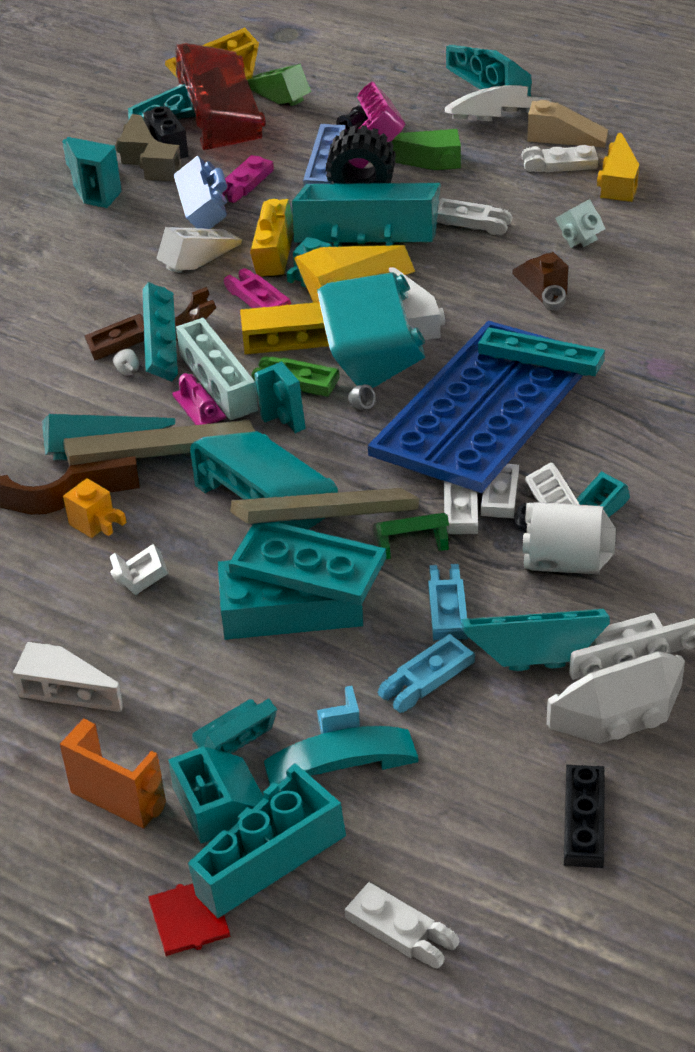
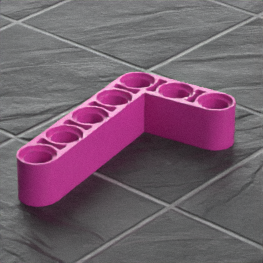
[349,81,405,169]

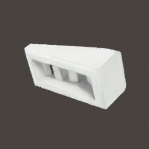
[525,463,580,505]

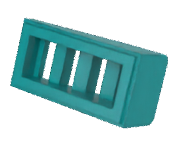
[577,471,631,517]

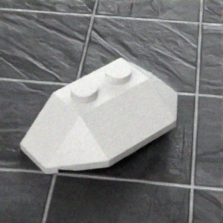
[547,651,685,744]

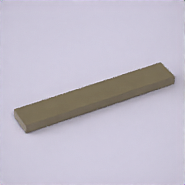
[64,420,255,465]
[230,488,420,524]

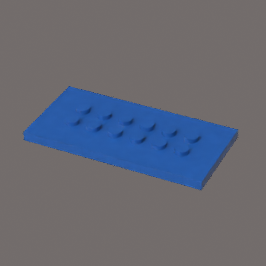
[368,320,583,493]

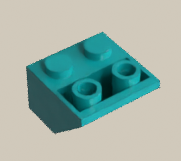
[65,137,122,208]
[168,746,264,844]

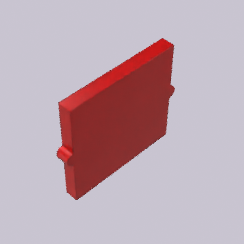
[148,883,231,956]

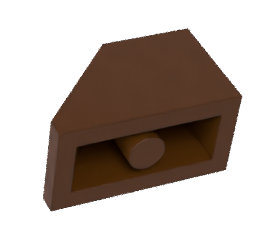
[512,252,569,303]

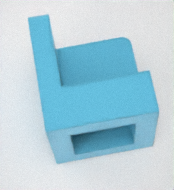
[317,686,360,734]

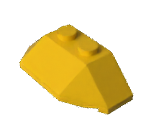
[165,27,259,88]

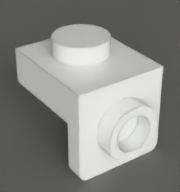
[110,544,169,595]

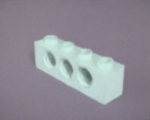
[176,318,258,421]

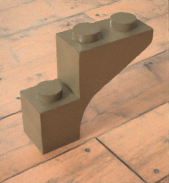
[116,114,182,182]

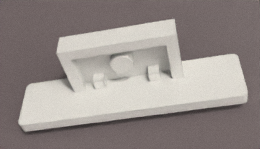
[569,613,695,680]

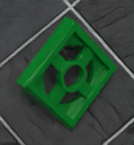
[373,513,449,559]

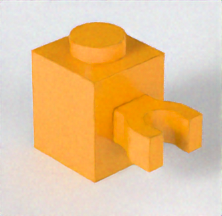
[63,478,127,538]

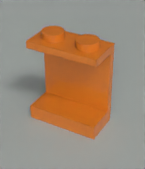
[60,718,166,829]

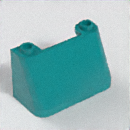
[317,272,425,388]
[190,431,338,530]

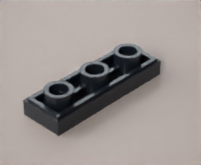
[564,764,605,868]

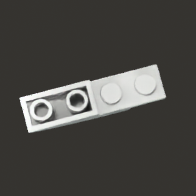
[445,85,551,121]

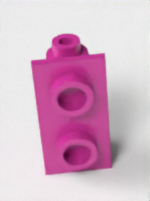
[172,373,226,425]

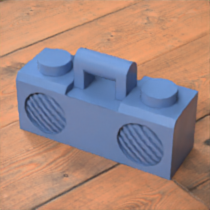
[174,156,228,229]

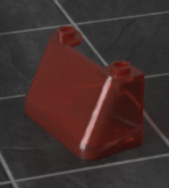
[175,43,266,150]

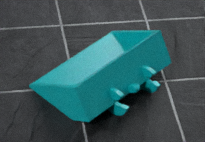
[292,183,441,247]

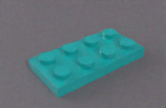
[229,522,386,606]

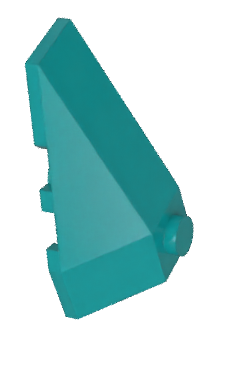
[446,45,532,96]

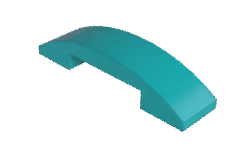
[264,726,419,785]

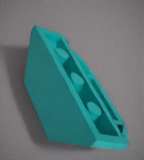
[461,609,610,671]

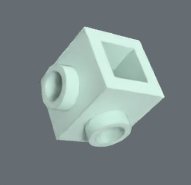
[555,199,606,248]

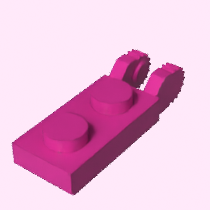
[222,155,274,203]
[224,268,291,308]

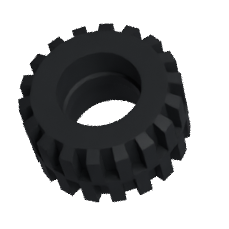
[326,125,396,184]

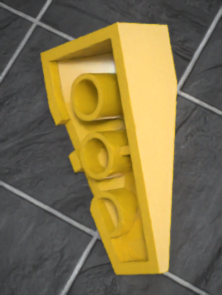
[294,245,415,303]

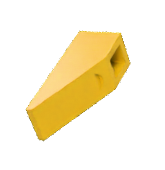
[597,132,639,202]

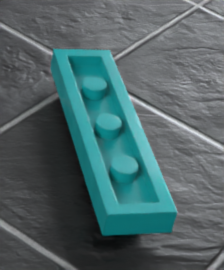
[142,282,178,382]
[478,327,605,377]

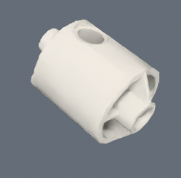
[523,502,616,575]

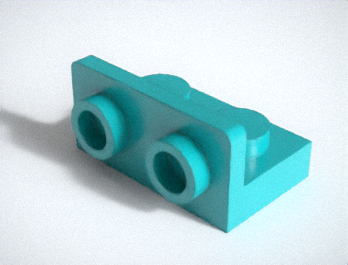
[254,361,306,433]
[192,698,278,754]

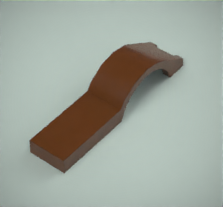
[84,287,216,361]
[0,456,140,515]

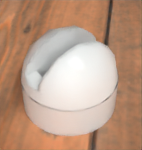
[113,349,140,376]

